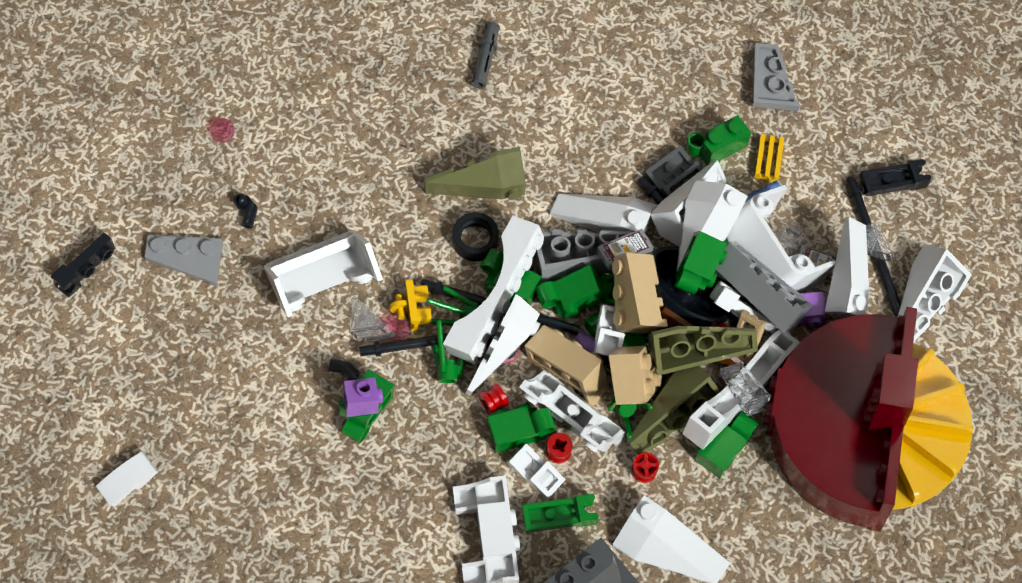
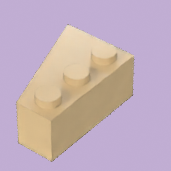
[612,252,668,334]
[524,325,610,406]

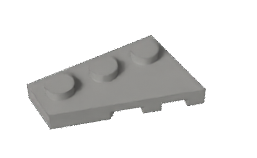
[752,43,800,111]
[145,235,223,287]

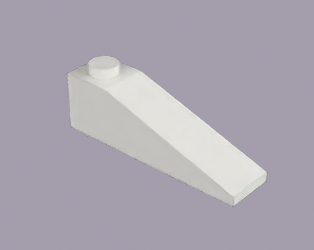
[650,160,727,247]

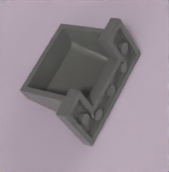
[544,538,639,583]

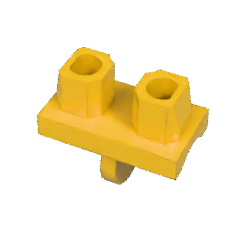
[389,280,432,332]

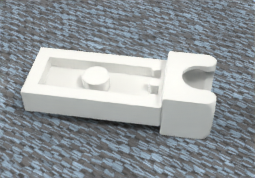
[709,281,778,334]

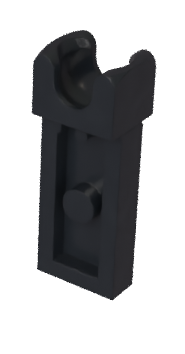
[859,159,931,196]
[51,233,116,297]

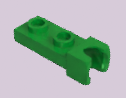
[522,494,599,533]

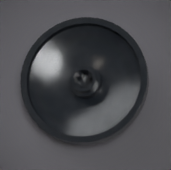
[651,246,732,327]

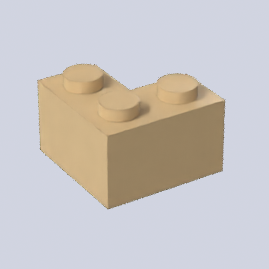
[609,346,662,405]

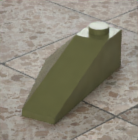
[424,147,526,200]
[647,326,758,375]
[627,366,721,454]

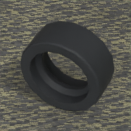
[452,212,499,262]

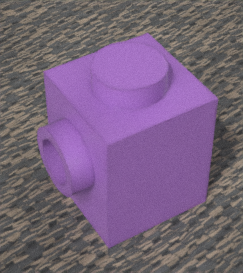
[796,291,829,328]
[342,378,383,417]

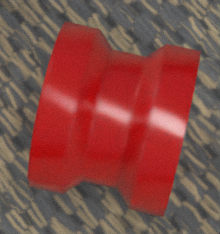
[478,383,509,415]
[546,433,573,464]
[631,452,659,483]

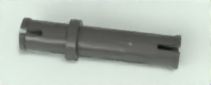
[471,22,500,89]

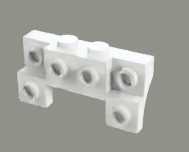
[519,370,626,452]
[453,476,520,583]

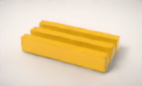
[754,133,784,182]

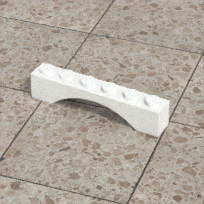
[443,215,544,365]
[682,329,800,450]

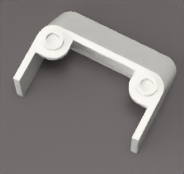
[726,185,836,293]
[264,231,383,317]

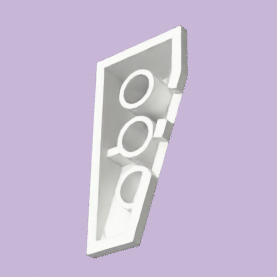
[677,180,748,270]
[550,194,658,234]
[825,217,869,319]
[898,244,972,341]
[465,295,541,396]
[612,495,730,583]

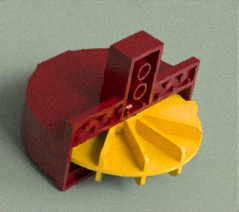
[763,307,973,532]

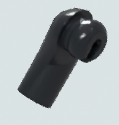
[234,193,258,229]
[329,359,362,381]

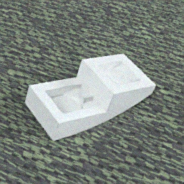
[594,304,625,357]
[506,443,566,498]
[96,452,158,506]

